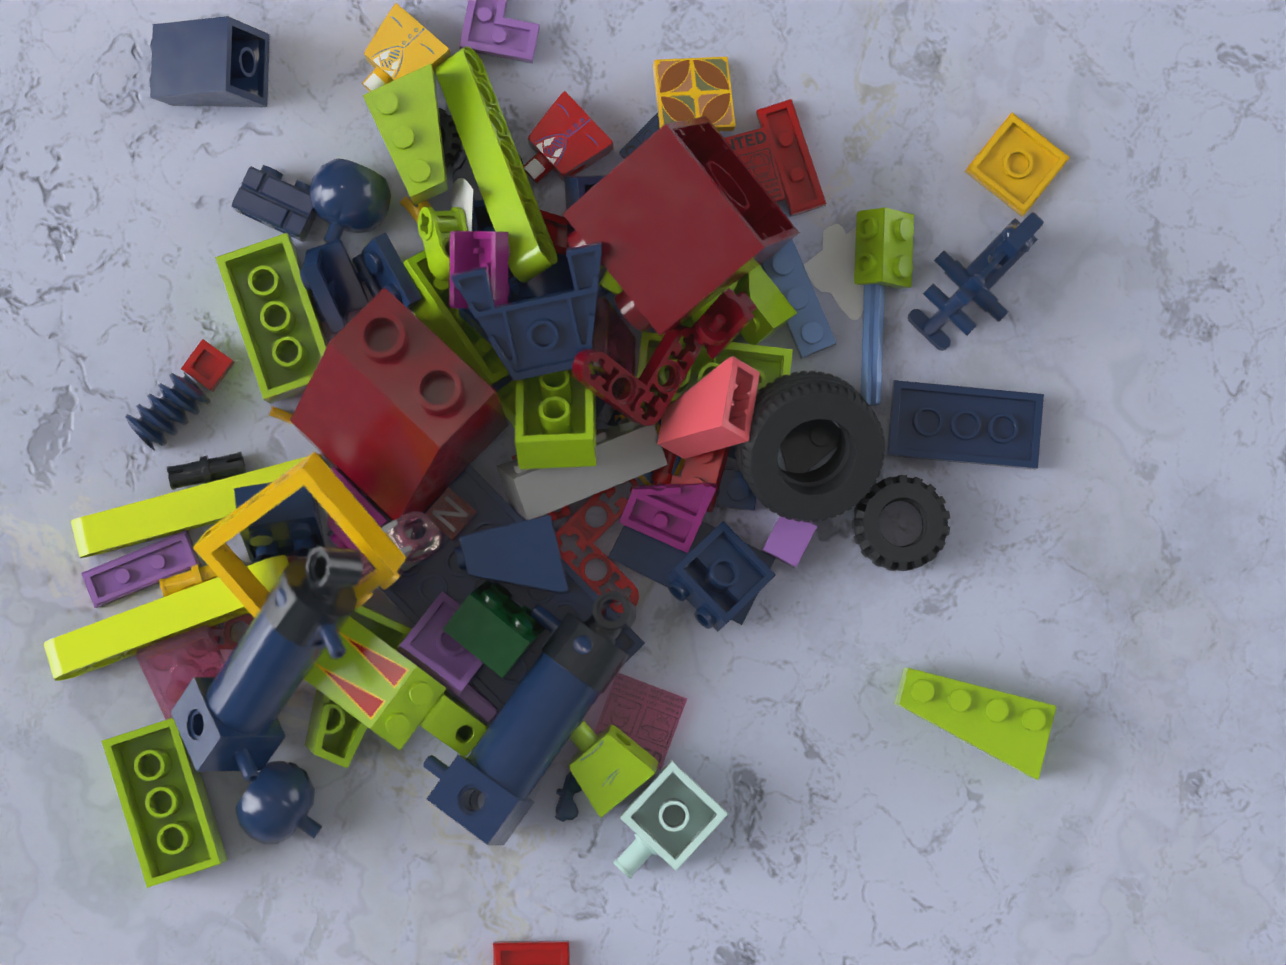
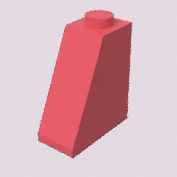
[657,356,760,459]

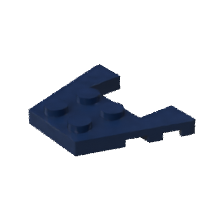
[451,241,602,381]

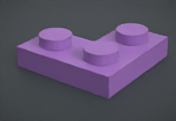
[459,0,540,64]

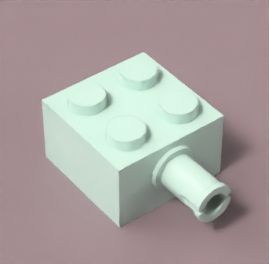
[613,760,728,879]

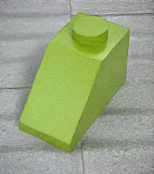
[733,265,797,345]

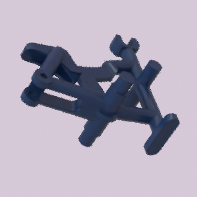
[908,212,1044,351]

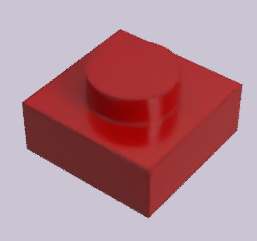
[181,339,235,392]

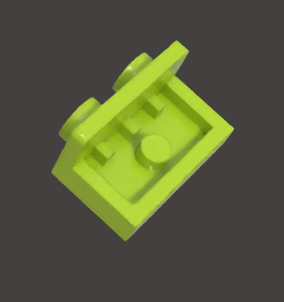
[854,207,914,289]

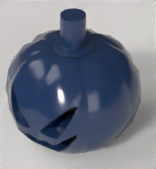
[309,158,391,243]
[235,761,323,844]

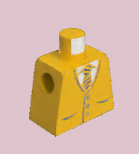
[362,3,451,92]

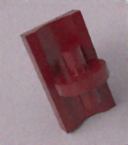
[692,288,757,360]

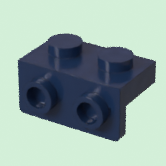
[300,239,369,334]

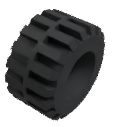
[852,475,951,571]

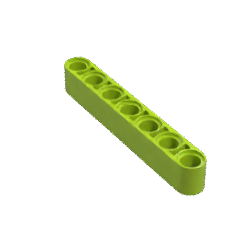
[435,46,558,283]

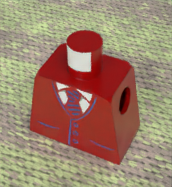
[523,91,614,183]

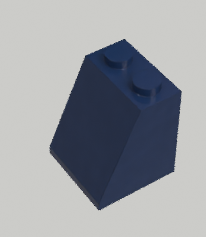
[149,16,270,107]
[455,515,570,594]

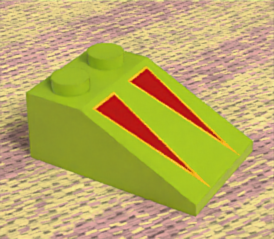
[304,617,447,751]

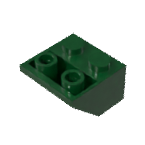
[443,580,545,678]

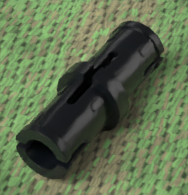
[167,451,246,490]

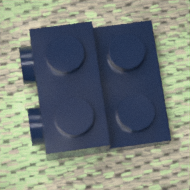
[665,521,776,632]

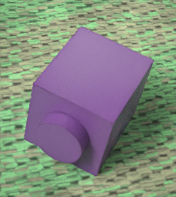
[761,516,817,568]

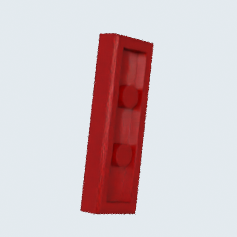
[756,99,826,217]

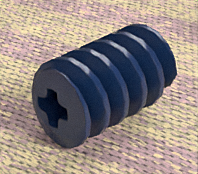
[125,373,211,451]

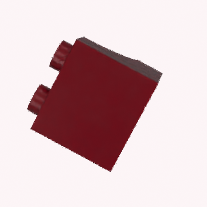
[563,116,800,336]

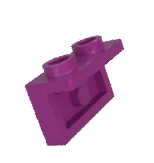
[449,231,510,308]

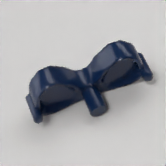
[555,771,582,822]

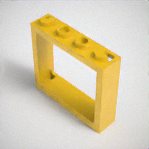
[193,451,406,618]

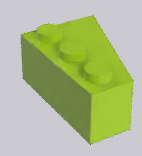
[362,64,448,206]

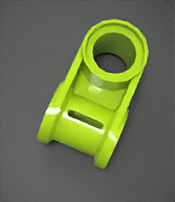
[418,207,467,281]

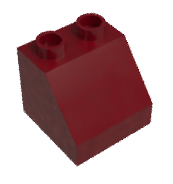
[290,287,509,531]

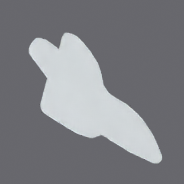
[804,224,864,320]

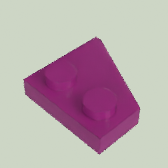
[619,483,718,553]

